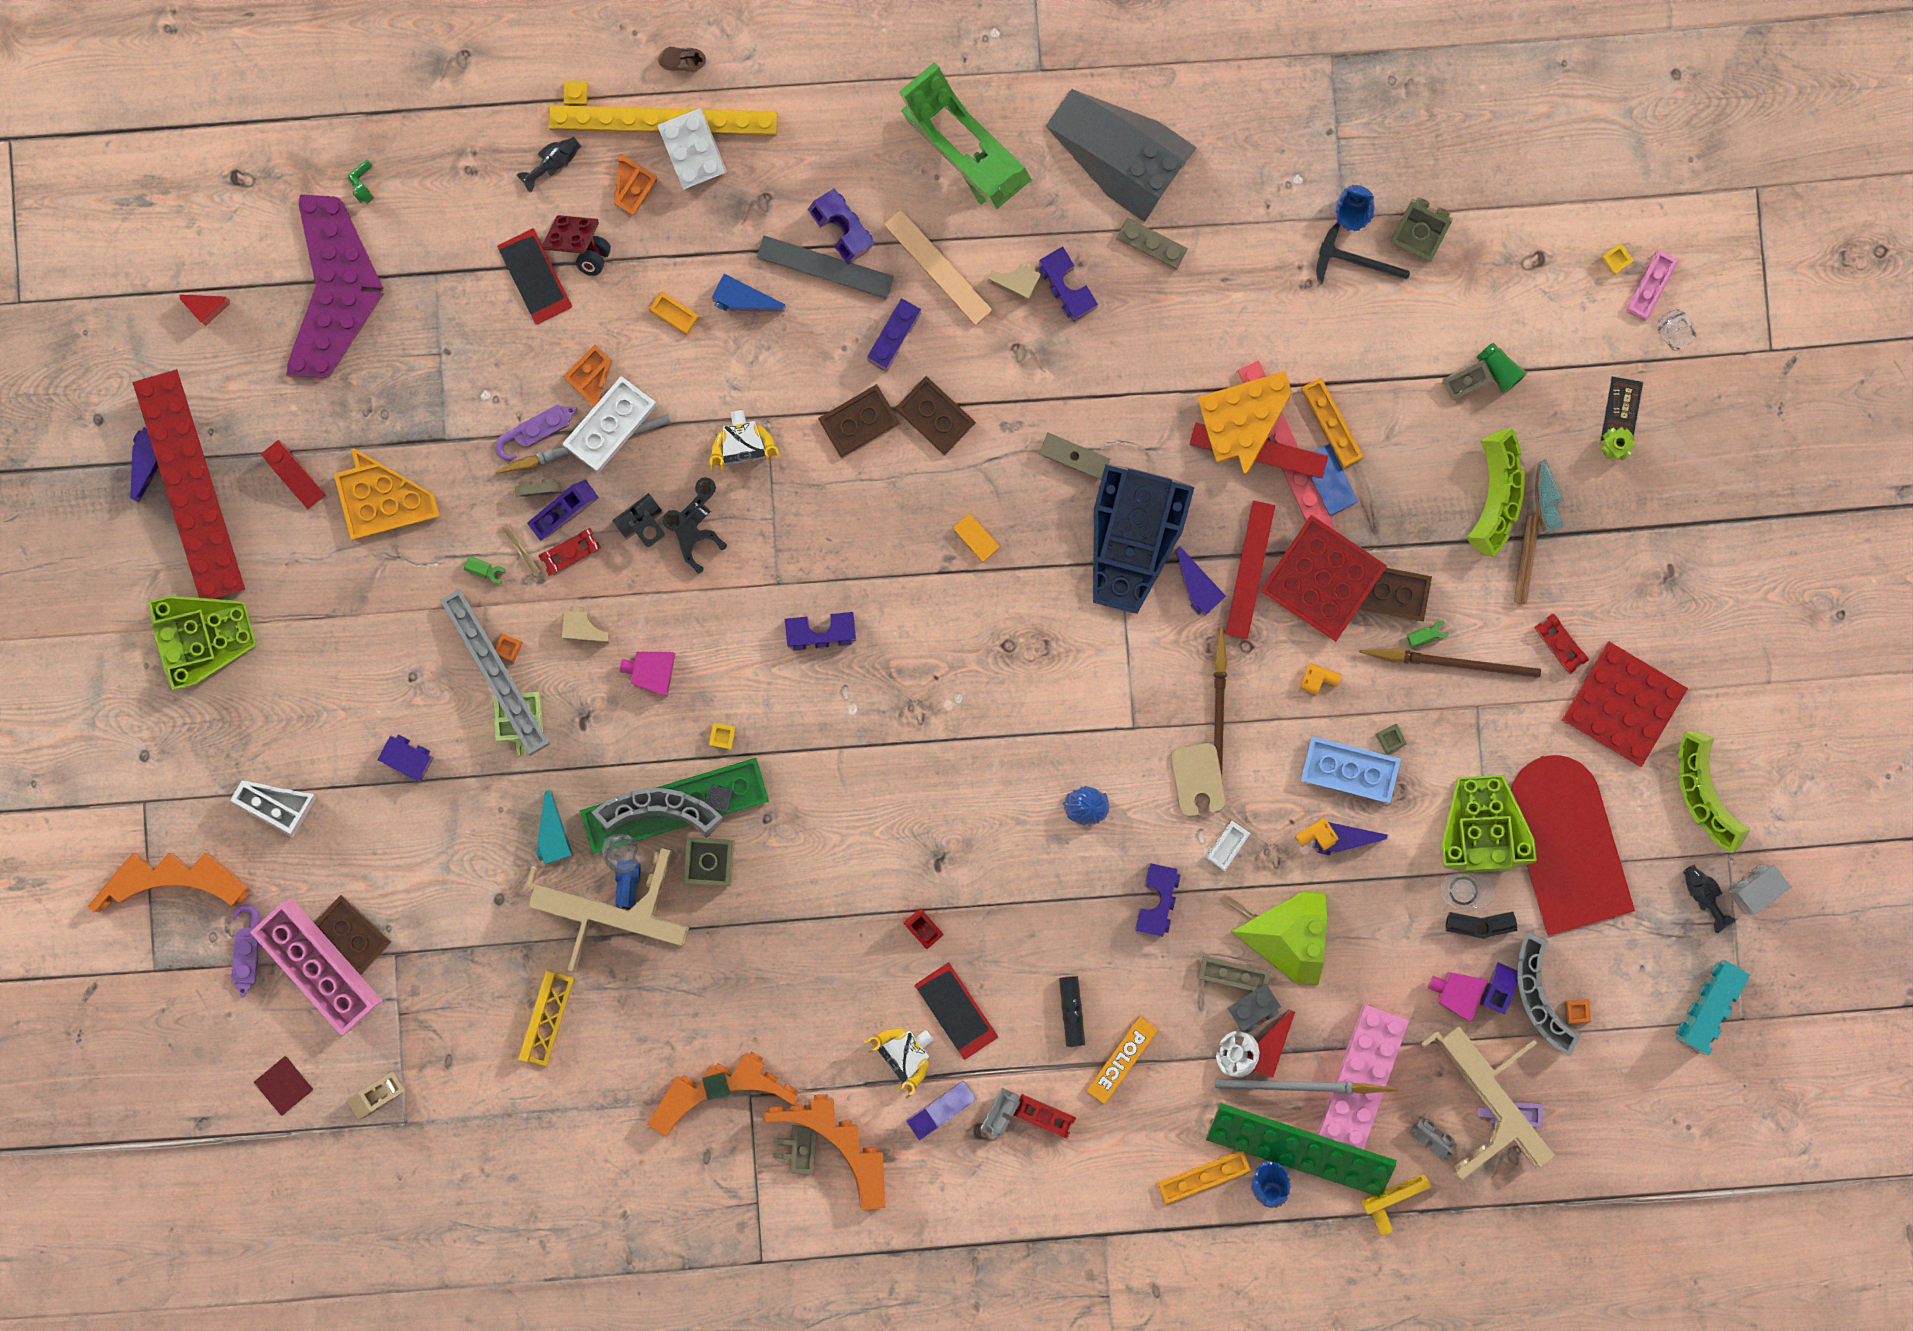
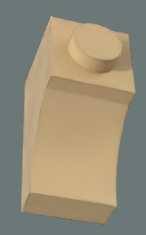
[988,264,1041,302]
[562,607,611,643]
[347,1072,405,1120]

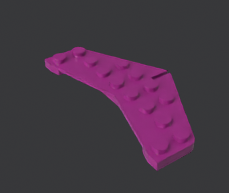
[287,194,384,378]

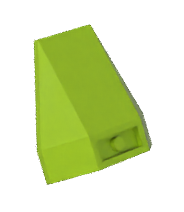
[148,596,256,690]
[1441,775,1537,873]

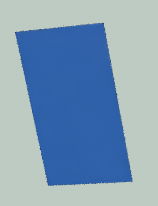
[1311,444,1358,515]

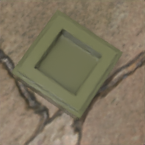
[1376,724,1407,754]

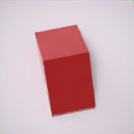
[179,294,230,326]
[903,908,944,949]

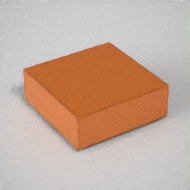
[495,633,523,663]
[1565,999,1591,1024]

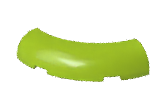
[1466,428,1525,557]
[1678,731,1750,854]

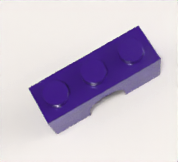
[807,188,875,264]
[1038,246,1098,321]
[867,298,921,372]
[785,612,856,651]
[1135,863,1181,937]

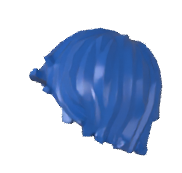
[1335,185,1375,231]
[1063,786,1109,826]
[1251,1161,1291,1208]

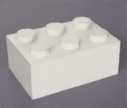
[657,108,727,190]

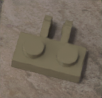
[772,1126,817,1174]

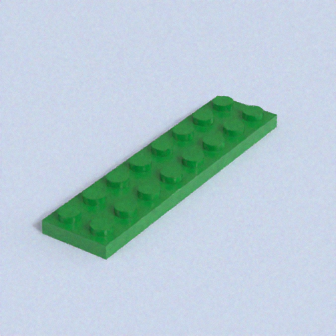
[580,758,770,854]
[1206,1103,1397,1197]

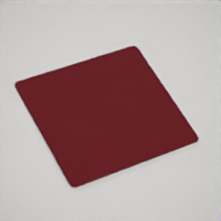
[254,1056,313,1116]

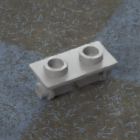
[981,1088,1020,1138]
[1410,1116,1457,1160]

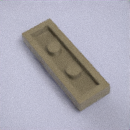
[1117,218,1188,270]
[1198,956,1271,991]

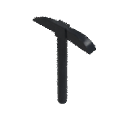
[1316,223,1410,285]

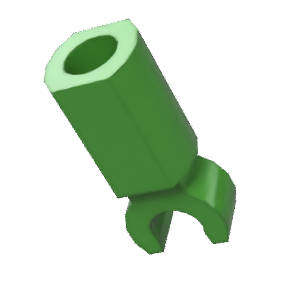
[464,556,506,584]
[1407,621,1449,649]

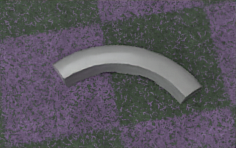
[592,788,723,838]
[1518,932,1581,1056]

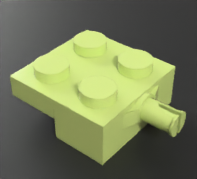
[493,692,543,756]

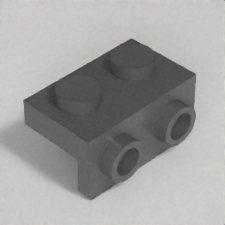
[1227,983,1281,1033]

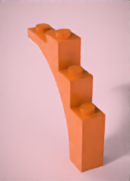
[647,1051,800,1137]
[763,1094,886,1210]

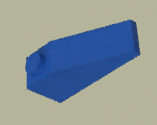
[711,273,786,312]

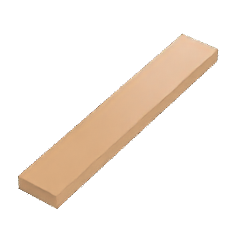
[884,209,992,326]

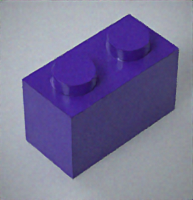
[377,734,434,782]

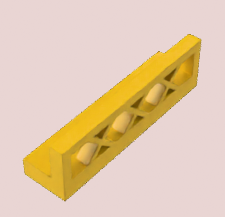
[518,970,575,1067]

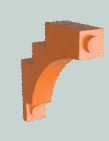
[87,853,250,913]

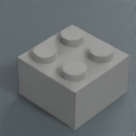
[1728,864,1791,915]

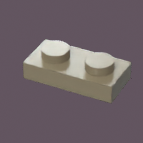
[1442,359,1494,401]

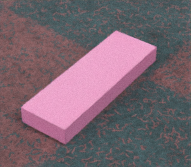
[1626,250,1679,321]

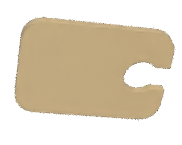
[1172,743,1226,816]

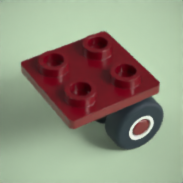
[542,215,611,276]

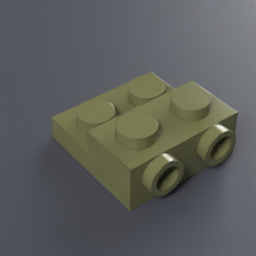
[1390,197,1453,262]

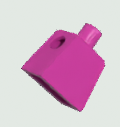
[620,652,675,696]
[1428,972,1487,1022]

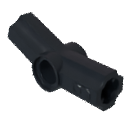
[1445,911,1518,939]

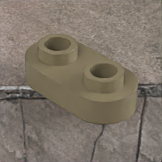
[515,479,561,497]

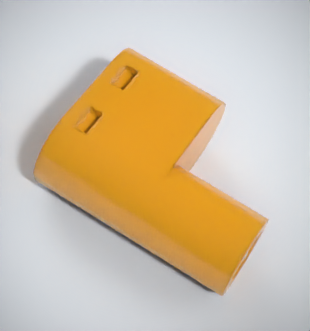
[1300,663,1342,696]
[1295,817,1339,851]

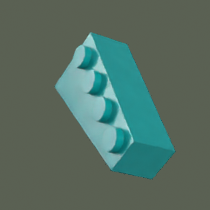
[1676,960,1750,1056]

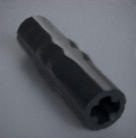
[1059,976,1085,1047]

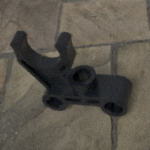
[663,477,727,574]

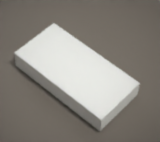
[1206,820,1251,871]

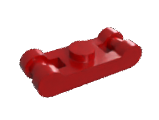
[538,528,601,576]
[1534,613,1589,674]
[1013,1094,1077,1139]

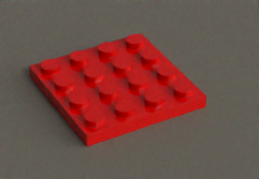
[1260,514,1388,642]
[1562,641,1688,767]

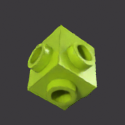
[1599,427,1636,461]

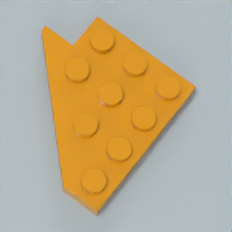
[1197,371,1292,475]
[334,448,440,540]

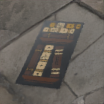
[1600,376,1643,445]

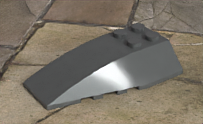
[1046,89,1197,222]

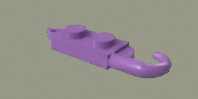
[495,404,577,460]
[231,904,260,997]

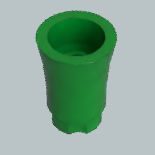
[1477,343,1527,394]

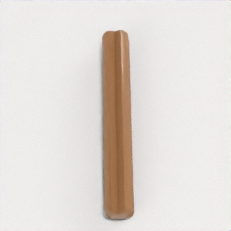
[1514,514,1540,605]

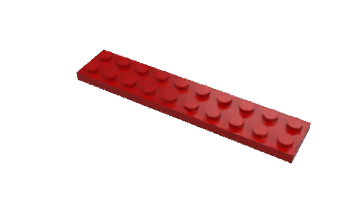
[132,369,245,602]

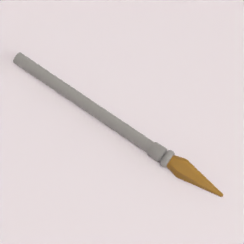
[495,415,670,474]
[1215,1079,1399,1095]

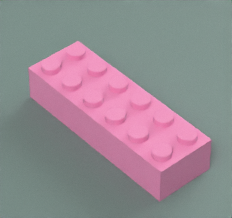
[250,898,383,1036]
[1316,1004,1409,1150]

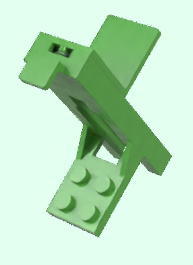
[899,63,1032,210]

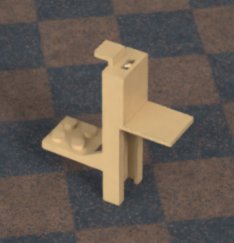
[526,848,690,973]
[1420,1027,1555,1181]

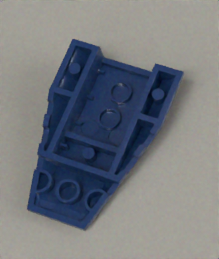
[1093,464,1195,614]

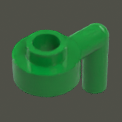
[348,159,374,204]

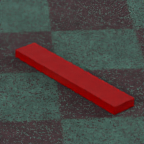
[1190,422,1328,479]
[1225,500,1275,639]

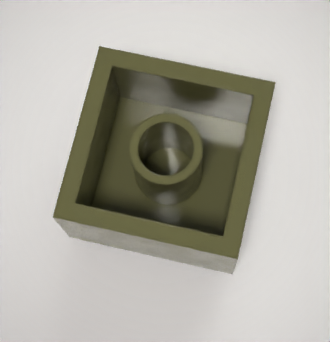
[683,837,735,886]

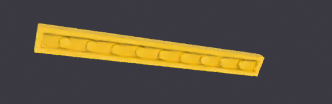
[549,105,777,135]

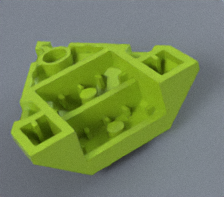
[1231,891,1327,985]

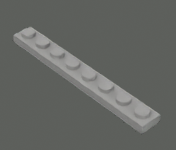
[440,589,550,756]

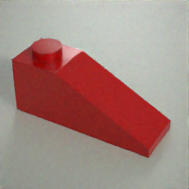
[261,440,326,510]
[1247,1010,1295,1078]

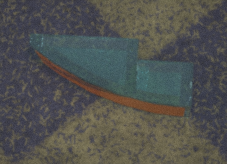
[1535,459,1565,534]

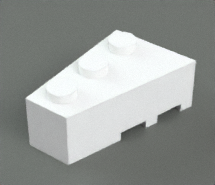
[230,781,317,838]

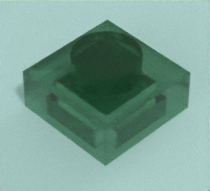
[702,1072,731,1100]

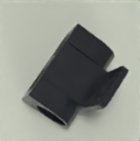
[612,493,665,547]

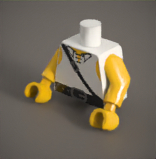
[709,410,780,471]
[864,1028,934,1099]

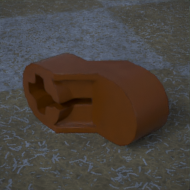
[658,47,706,72]

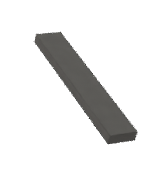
[757,236,894,299]

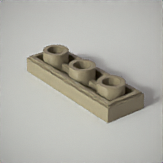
[1039,432,1110,480]

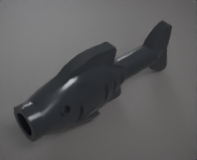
[517,136,582,192]
[1683,865,1735,933]

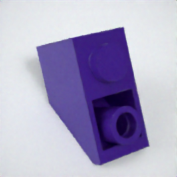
[1480,962,1518,1014]

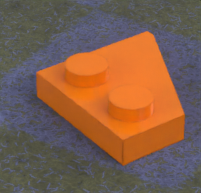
[614,154,658,216]
[563,344,612,407]

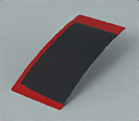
[497,228,572,325]
[915,963,998,1060]

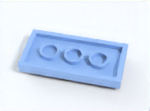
[1300,736,1401,803]

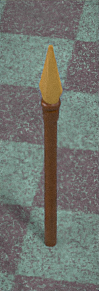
[1214,627,1227,776]
[1359,648,1541,678]

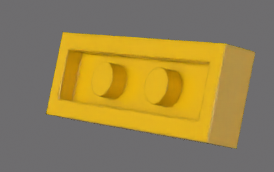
[1361,1174,1431,1235]

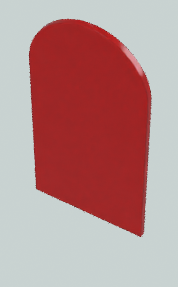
[1511,755,1635,936]

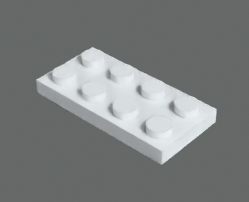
[562,376,657,473]

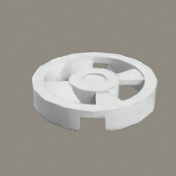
[1216,1031,1259,1078]

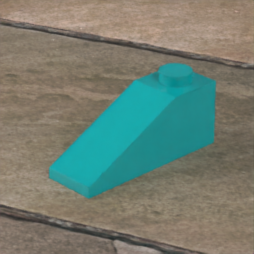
[536,790,573,864]

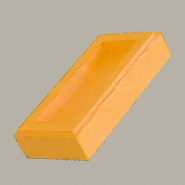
[649,291,700,335]
[953,513,1000,562]

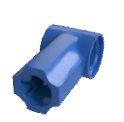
[615,861,641,907]

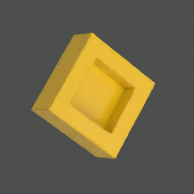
[564,81,588,105]
[1601,243,1634,275]
[709,723,736,750]

